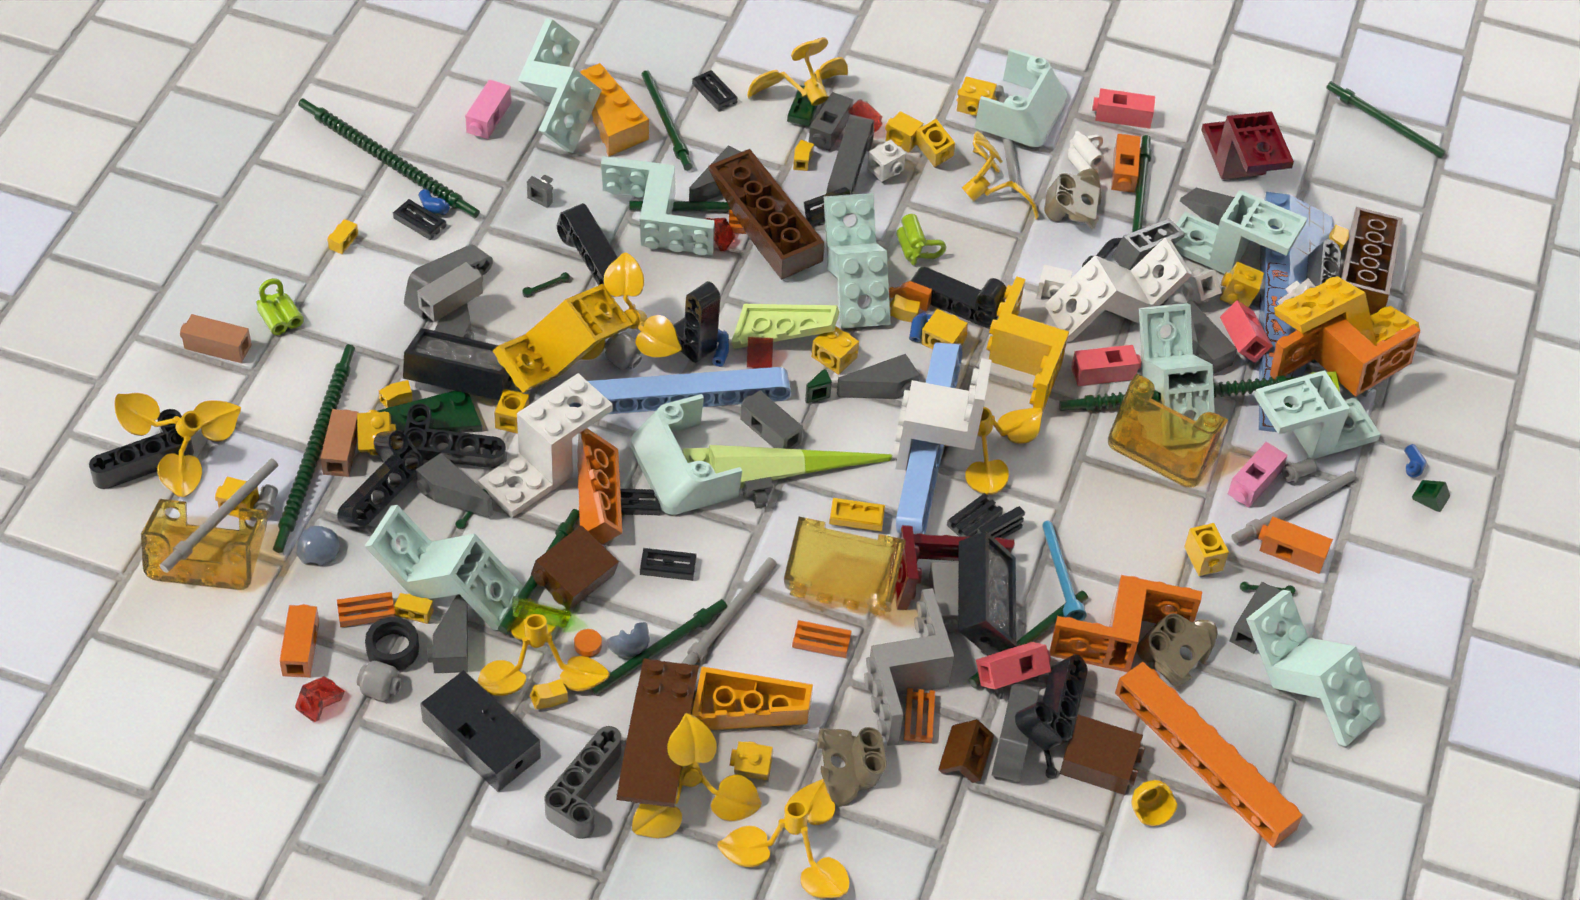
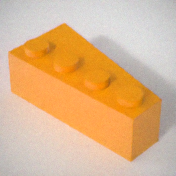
[580,63,649,156]
[692,666,813,730]

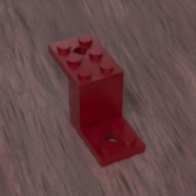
[1201,111,1294,180]

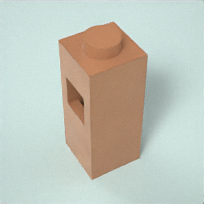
[180,314,252,363]
[321,409,359,477]

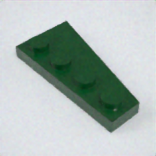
[377,390,482,432]

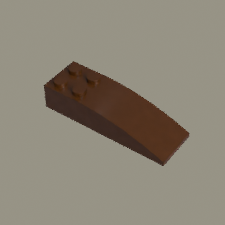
[708,149,824,280]
[1339,207,1403,316]
[616,659,699,808]

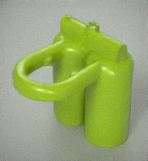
[896,214,946,265]
[256,278,304,335]

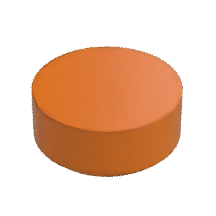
[574,629,602,657]

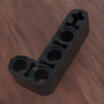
[556,203,618,286]
[910,267,1006,328]
[674,281,721,363]
[404,403,507,468]
[89,409,194,489]
[337,430,423,527]
[1015,654,1088,751]

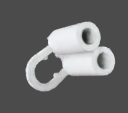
[1067,131,1104,172]

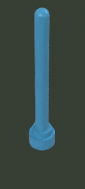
[1042,520,1087,621]

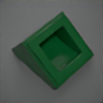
[805,369,832,403]
[1412,480,1450,512]

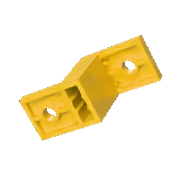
[986,276,1069,414]
[1274,276,1420,346]
[493,284,632,393]

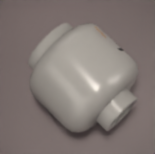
[605,332,642,370]
[357,661,401,701]

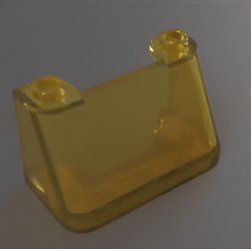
[1108,373,1228,488]

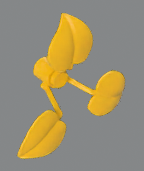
[747,37,848,106]
[962,131,1039,219]
[581,253,682,360]
[114,393,241,498]
[944,407,1042,495]
[477,598,609,696]
[632,713,762,838]
[717,779,849,898]

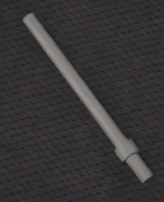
[995,85,1020,193]
[160,458,278,573]
[1231,471,1356,544]
[682,557,777,665]

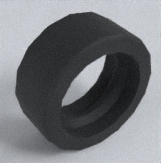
[365,617,419,671]

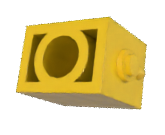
[956,76,997,116]
[916,119,955,168]
[1219,262,1264,307]
[922,309,968,349]
[811,326,859,375]
[357,410,396,455]
[1184,523,1229,576]
[730,741,773,781]

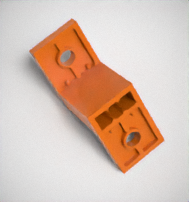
[1270,315,1421,397]
[1049,575,1202,672]

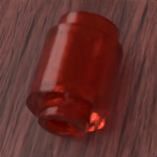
[848,99,883,133]

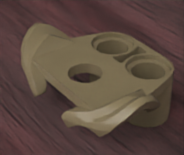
[1044,168,1102,229]
[1137,613,1218,687]
[817,727,887,806]

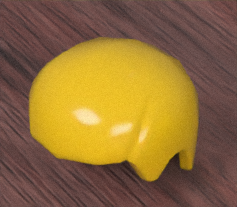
[1131,780,1177,827]

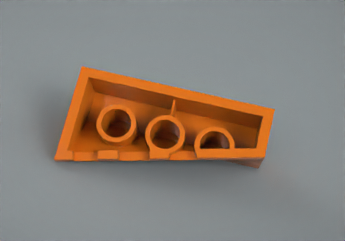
[577,428,622,545]

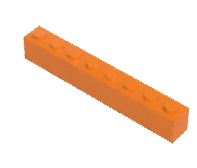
[1115,662,1303,848]

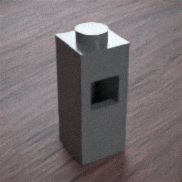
[809,92,854,151]
[740,390,803,449]
[1229,582,1281,654]

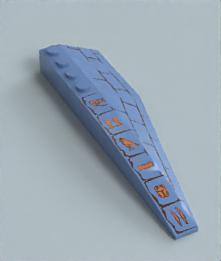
[1259,192,1333,432]

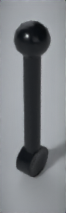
[1044,750,1057,779]

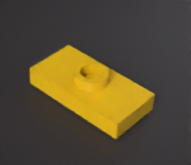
[829,498,885,531]

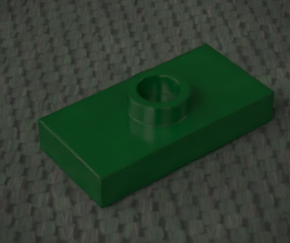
[787,85,818,127]

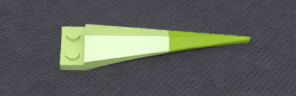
[682,445,892,488]

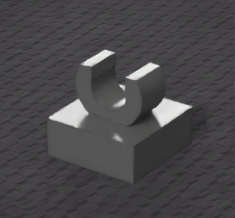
[527,175,553,208]
[742,477,773,509]

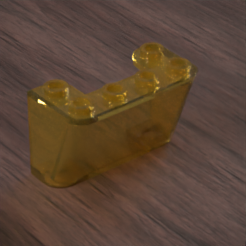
[141,499,267,590]
[784,516,906,616]

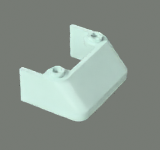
[975,48,1067,147]
[631,394,742,515]

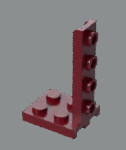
[891,525,1015,610]

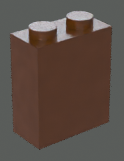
[531,525,619,611]
[1059,714,1145,795]

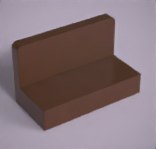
[938,719,994,783]

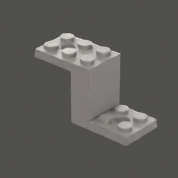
[864,588,954,746]

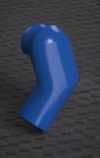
[418,189,450,215]
[909,312,932,342]
[712,329,729,367]
[1404,444,1427,477]

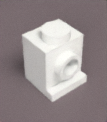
[1036,265,1072,299]

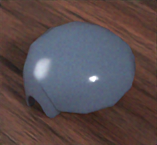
[296,526,340,566]
[607,622,650,657]

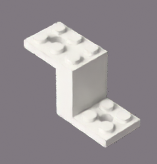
[1044,238,1192,342]
[892,358,992,471]
[478,373,613,518]

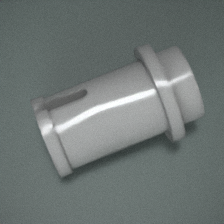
[1282,457,1317,483]
[253,484,278,519]

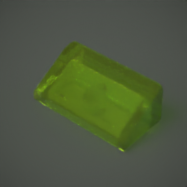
[512,596,571,628]

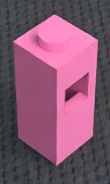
[465,79,511,139]
[1228,442,1288,508]

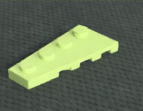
[731,304,840,349]

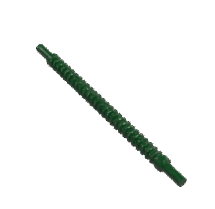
[298,98,480,218]
[273,344,355,553]
[1059,375,1302,411]

